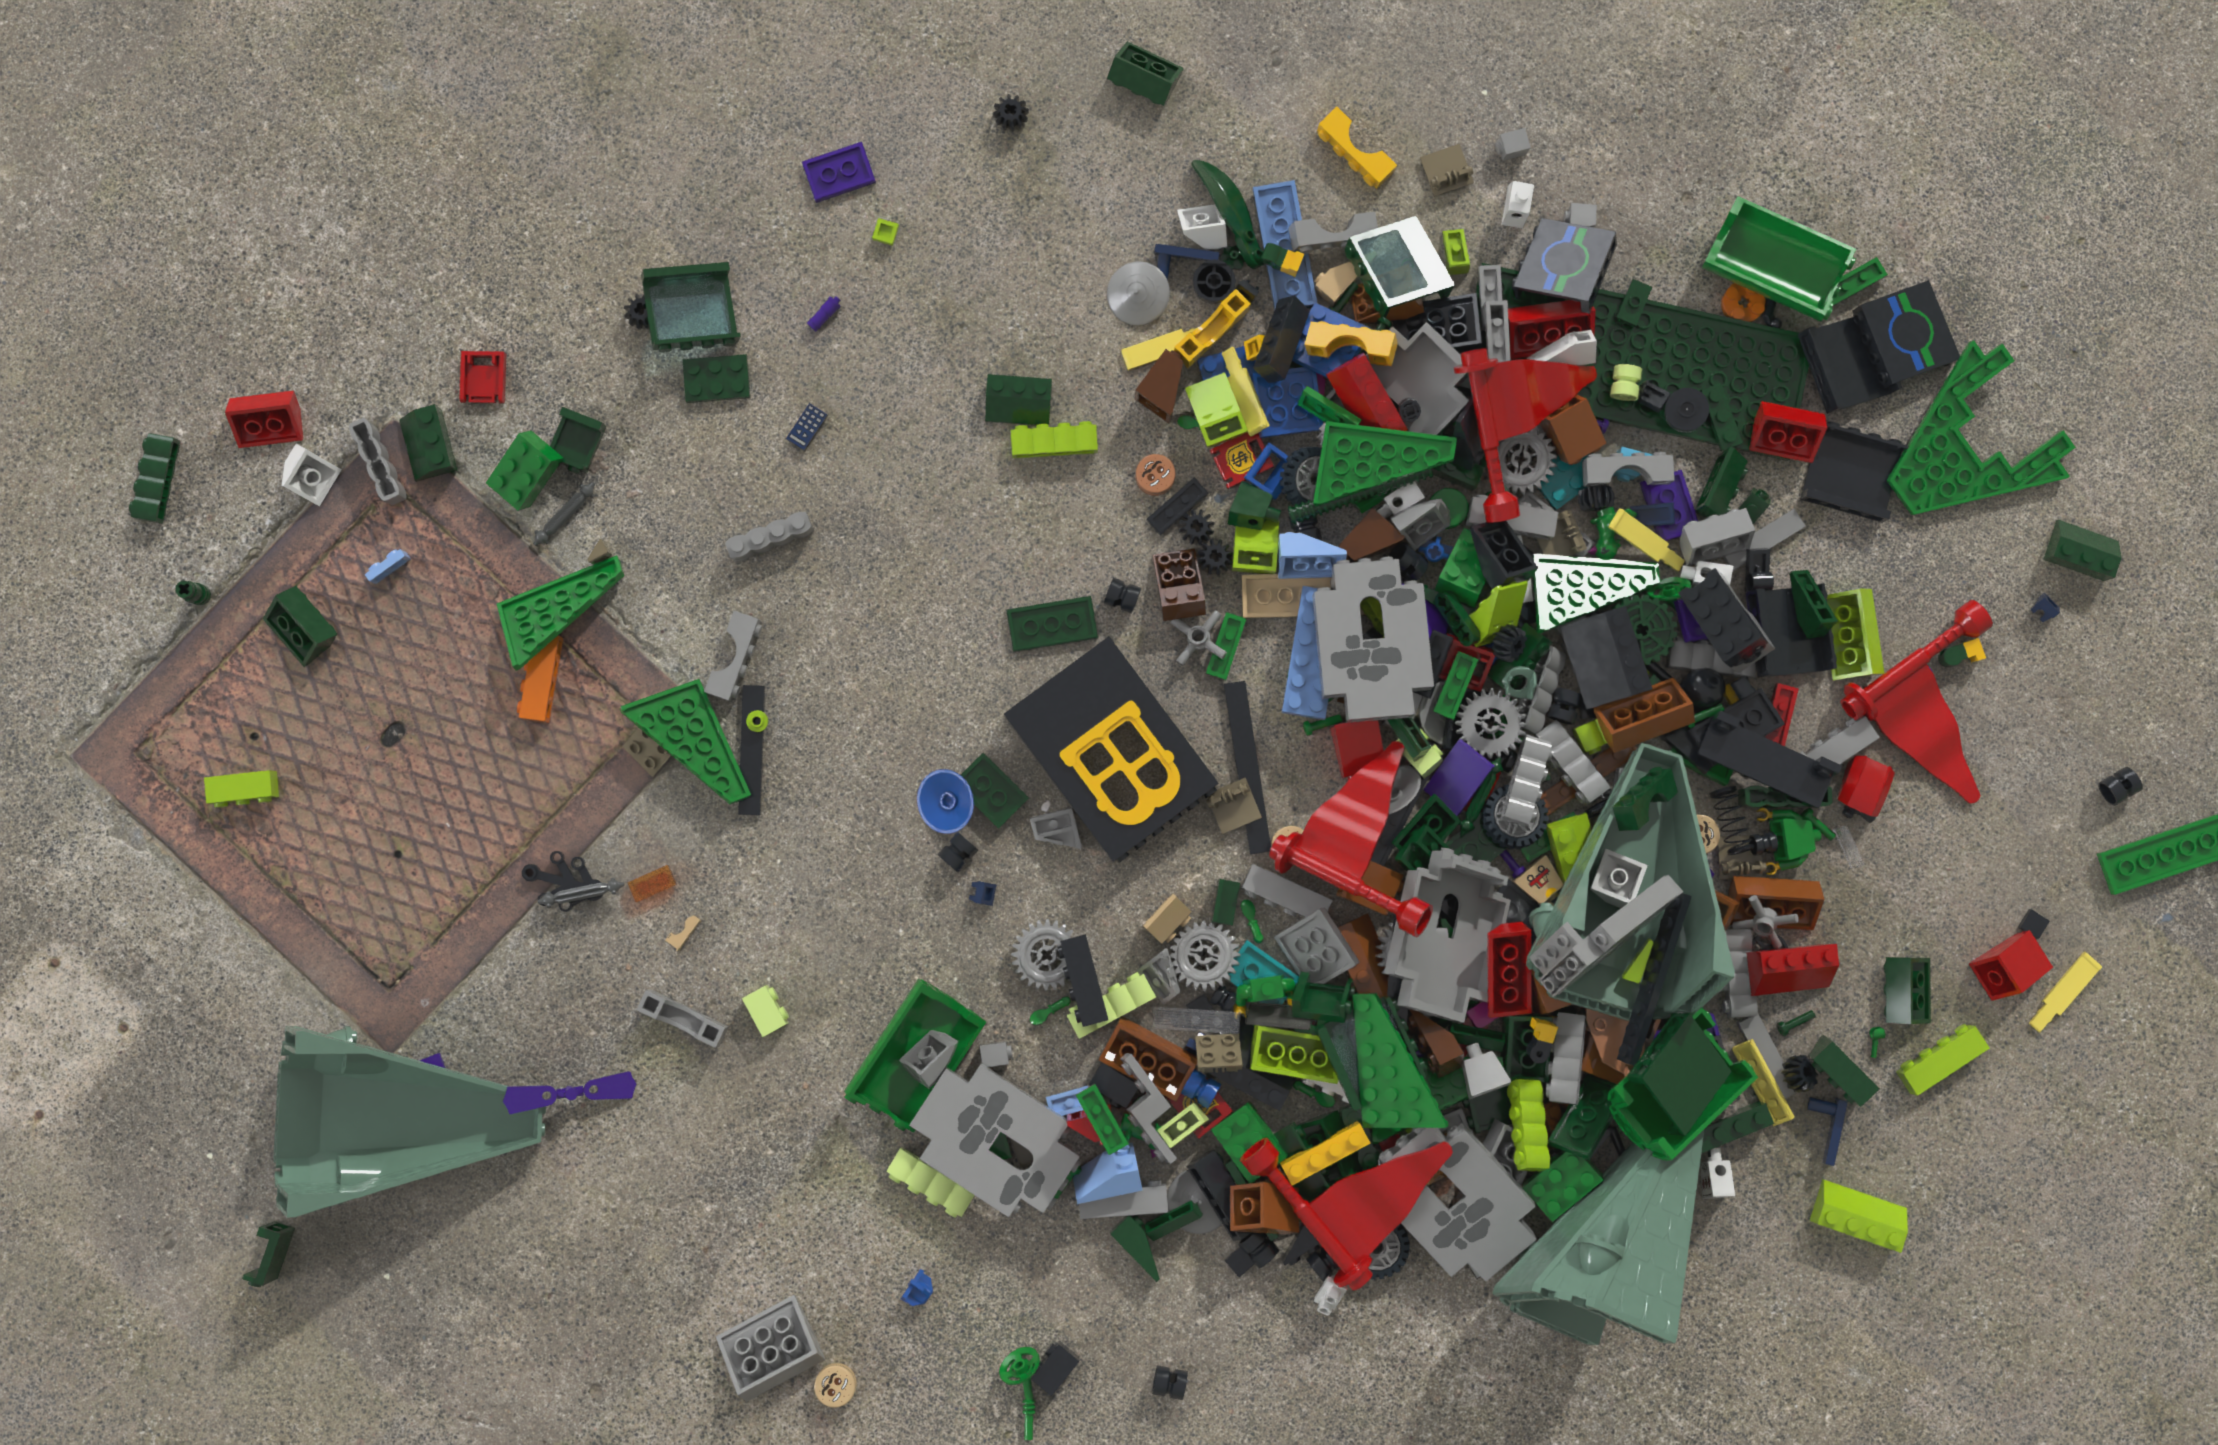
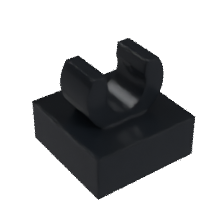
[1235,279,1259,305]

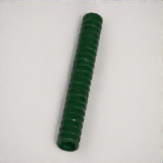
[1288,468,1433,525]

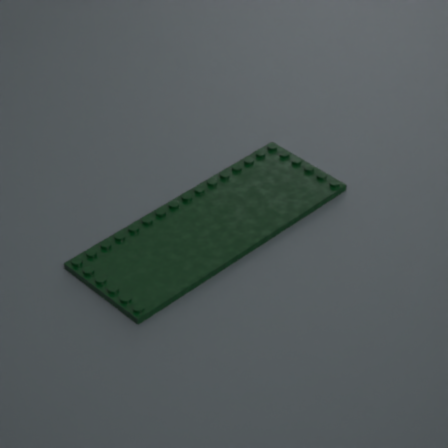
[1458,263,1809,461]

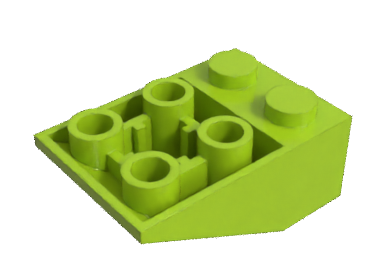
[1185,373,1248,448]
[1231,519,1279,574]
[1469,581,1528,647]

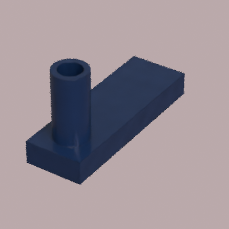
[1154,244,1219,281]
[1807,1097,1848,1166]

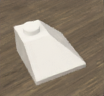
[1177,204,1227,250]
[282,444,342,506]

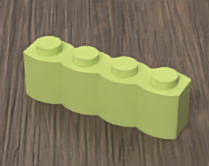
[1067,972,1156,1039]
[887,1147,975,1218]

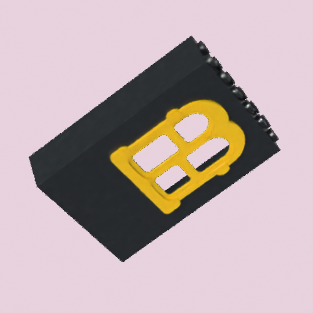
[1004,636,1219,863]

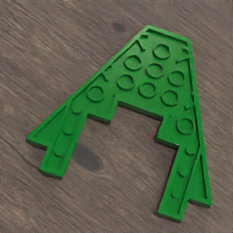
[1887,340,2076,515]

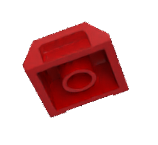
[1837,756,1895,817]

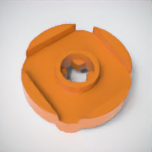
[1721,283,1765,322]

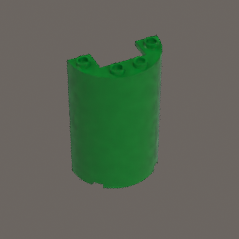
[1702,196,1856,322]
[844,978,986,1133]
[1607,1007,1758,1161]

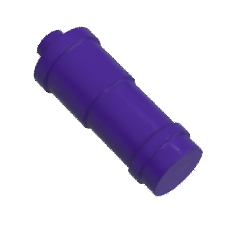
[807,296,841,332]

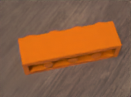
[517,636,563,723]

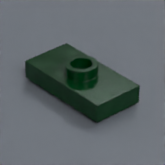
[1615,279,1652,327]

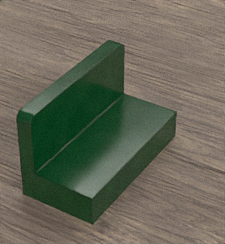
[1211,879,1240,925]

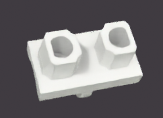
[1314,1275,1348,1316]

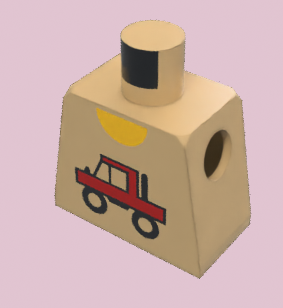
[1512,855,1564,906]

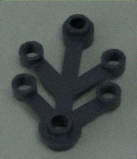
[522,851,603,912]

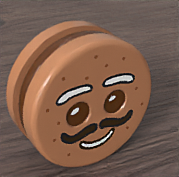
[1135,454,1175,496]

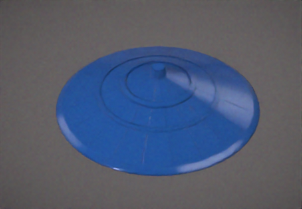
[917,769,974,834]

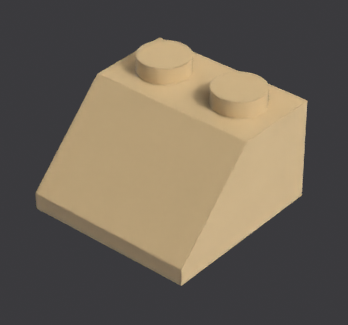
[1142,894,1191,944]

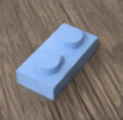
[365,549,411,584]
[1046,1085,1088,1116]

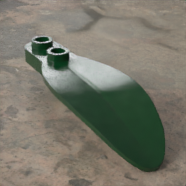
[1191,160,1264,269]

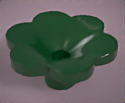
[1220,245,1245,270]

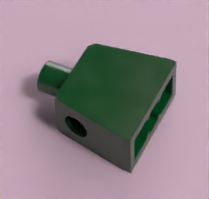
[1227,481,1282,530]

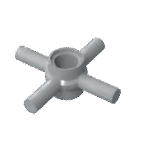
[1171,610,1227,666]
[1733,895,1799,949]

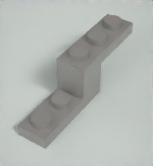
[1478,265,1510,362]
[1120,1053,1177,1164]

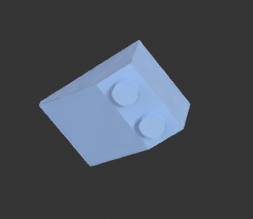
[1277,532,1347,579]
[1073,1142,1143,1204]

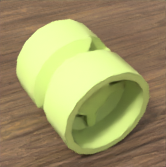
[1610,364,1642,401]

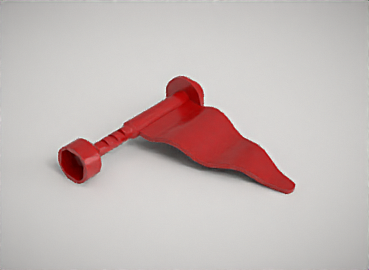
[1454,348,1597,523]
[1840,600,1993,804]
[1269,741,1433,937]
[1240,1138,1453,1291]

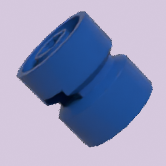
[1181,1069,1222,1109]

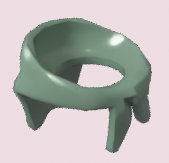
[1502,666,1537,700]

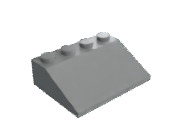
[716,1295,826,1402]

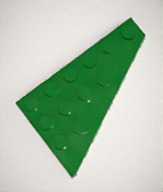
[1353,993,1448,1128]

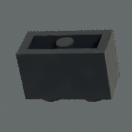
[1088,1062,1138,1109]
[1031,1340,1080,1396]

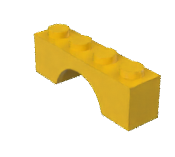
[1317,106,1397,189]
[1174,289,1251,368]
[1304,321,1398,367]
[1280,1121,1370,1185]

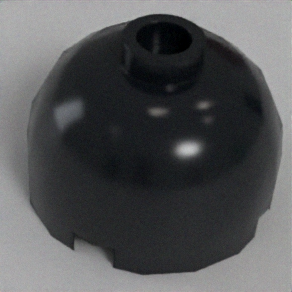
[1193,259,1236,304]
[1680,667,1726,711]

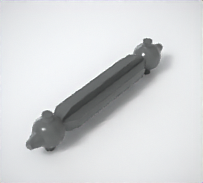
[533,482,595,546]
[538,878,625,908]

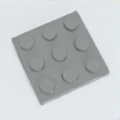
[1274,906,1360,984]

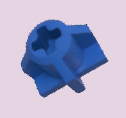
[1418,536,1453,562]
[900,1269,933,1306]

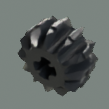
[993,94,1029,132]
[624,293,661,330]
[1578,485,1615,512]
[1178,509,1214,546]
[1197,539,1233,576]
[1491,624,1527,663]
[1781,1055,1819,1093]

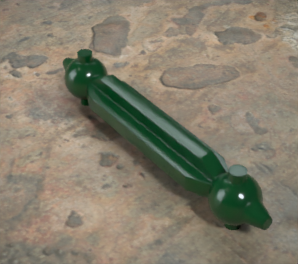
[1459,757,1503,836]

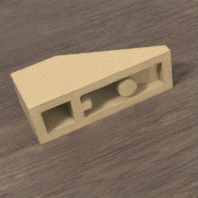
[1314,252,1377,307]

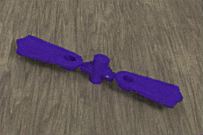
[503,1071,637,1114]

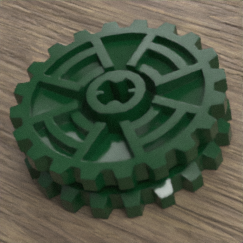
[1612,595,1677,665]

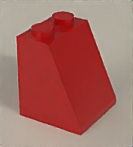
[1330,720,1383,781]
[1969,930,2053,1001]

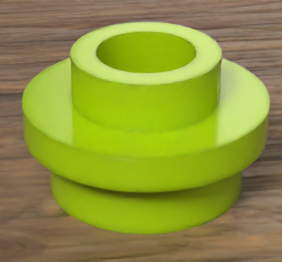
[746,710,768,732]

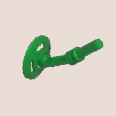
[1647,577,1691,611]
[999,1347,1040,1440]

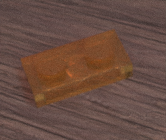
[627,865,677,903]

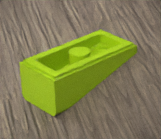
[1442,229,1470,275]
[1622,938,1653,984]

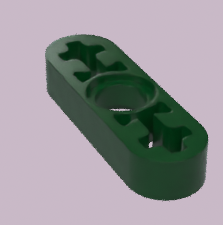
[1435,591,1480,646]

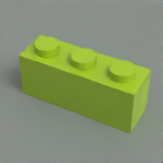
[204,770,279,808]

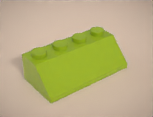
[1827,588,1884,681]
[1546,812,1592,884]
[1250,1025,1338,1084]
[1809,1179,1908,1253]

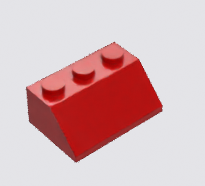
[225,390,303,448]
[1749,401,1827,463]

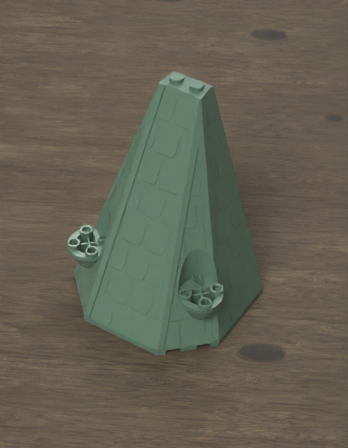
[1526,743,1735,1021]
[273,1026,546,1218]
[1492,1130,1704,1345]

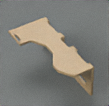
[665,915,701,951]

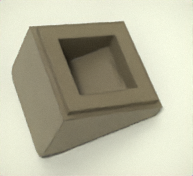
[587,539,612,565]

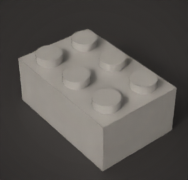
[1679,508,1755,566]

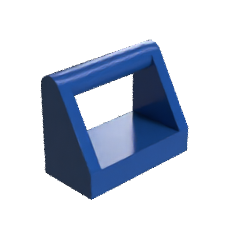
[1244,443,1288,500]

